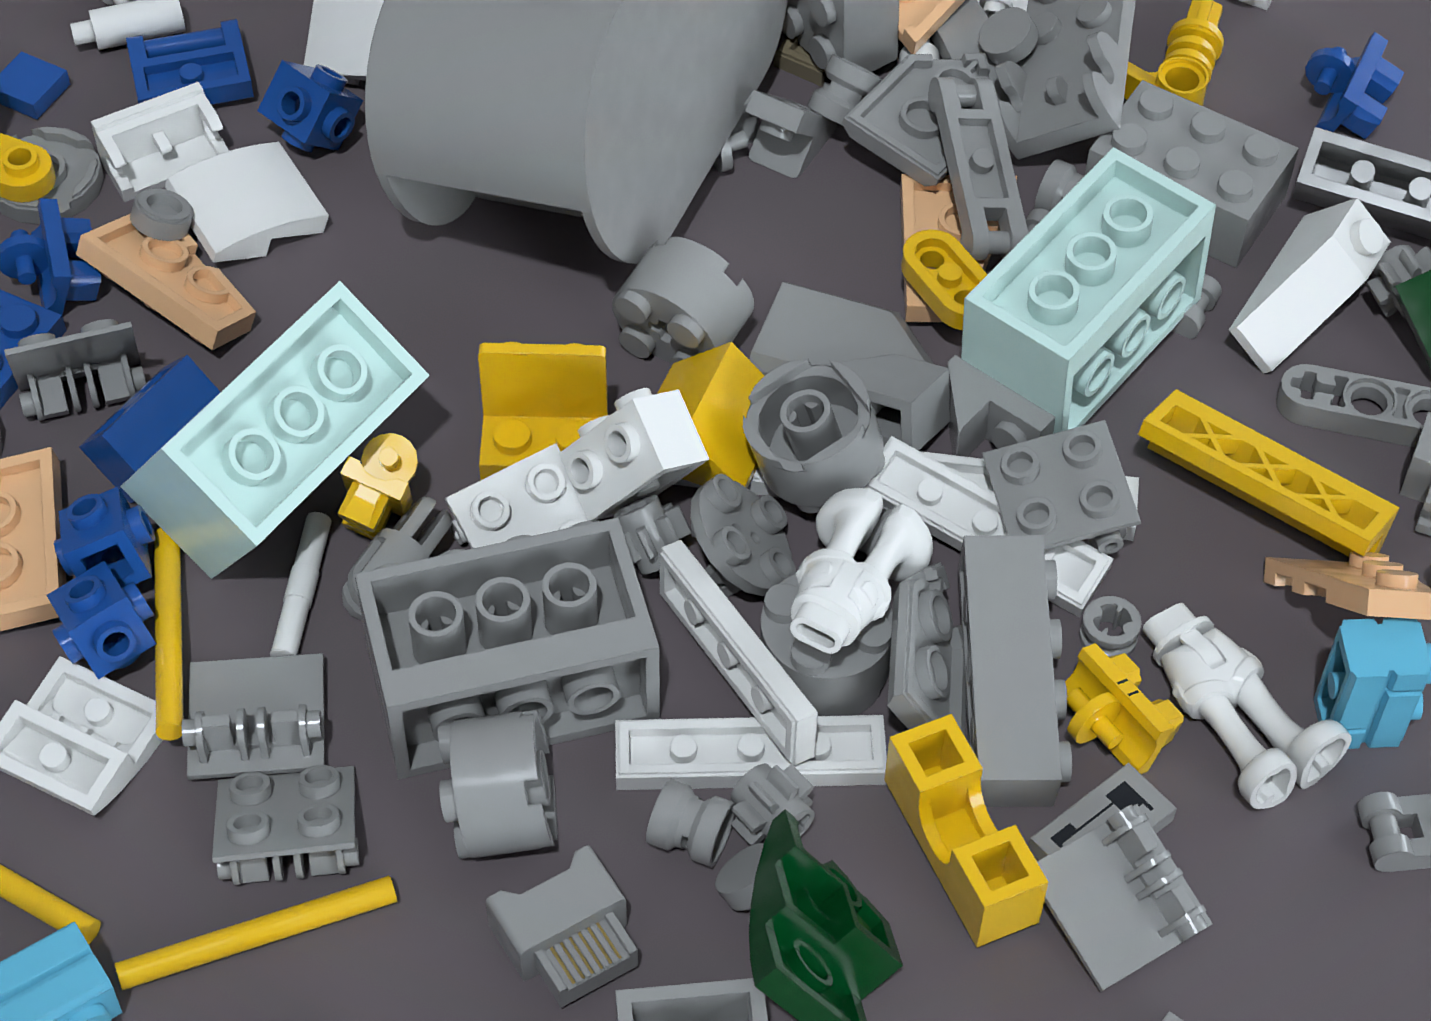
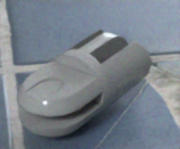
[342,497,452,621]

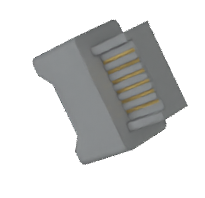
[486,845,638,1008]

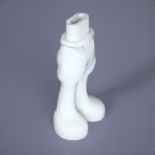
[790,488,933,654]
[1142,603,1352,809]

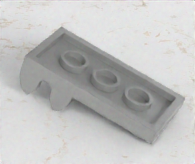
[995,0,1136,160]

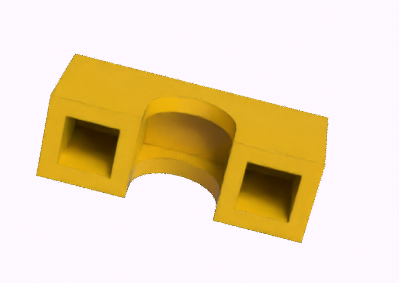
[884,714,1049,948]

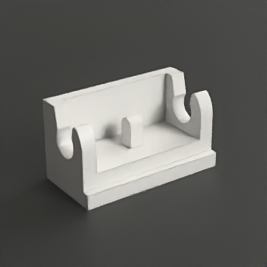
[91,82,229,202]

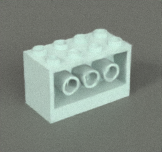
[961,147,1216,434]
[120,281,430,579]

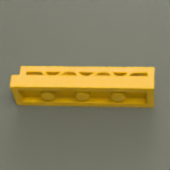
[1138,389,1400,557]

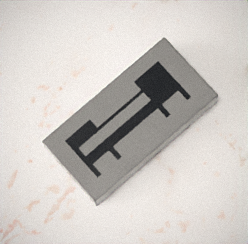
[1029,763,1177,860]

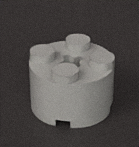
[612,237,754,366]
[743,359,885,513]
[760,574,893,716]
[438,710,558,859]

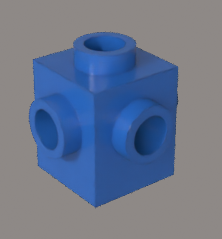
[257,60,364,152]
[54,486,155,588]
[47,561,156,680]

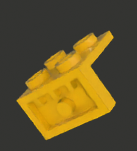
[478,342,608,480]

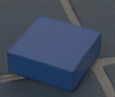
[0,51,70,119]

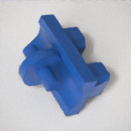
[1305,32,1404,139]
[0,198,101,315]

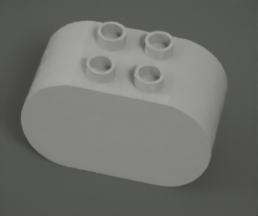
[365,0,788,264]

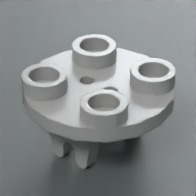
[690,474,796,597]

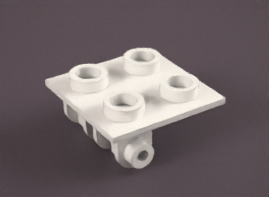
[444,443,599,549]

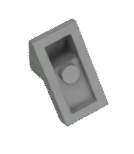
[745,90,838,178]
[947,355,1055,457]

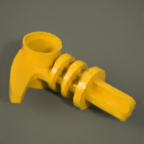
[1124,0,1224,106]

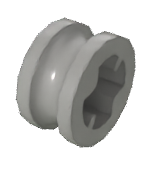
[1079,596,1142,657]

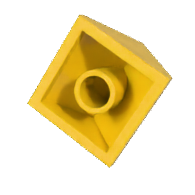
[657,341,764,488]

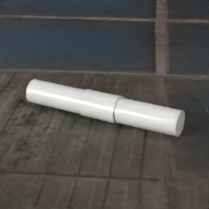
[270,512,332,657]

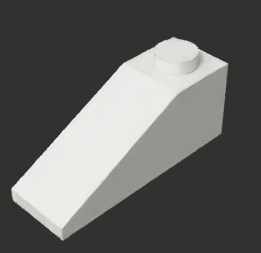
[1229,197,1391,374]

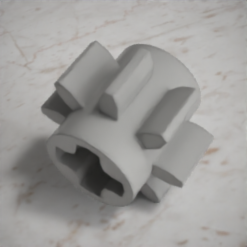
[1367,245,1431,318]
[614,495,692,574]
[730,763,815,845]

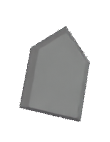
[842,53,998,186]
[749,281,934,376]
[887,562,966,736]

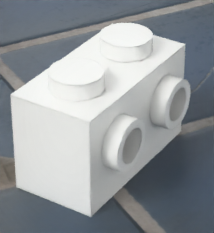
[559,388,709,521]

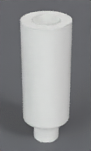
[70,0,186,50]

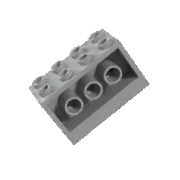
[355,517,660,780]

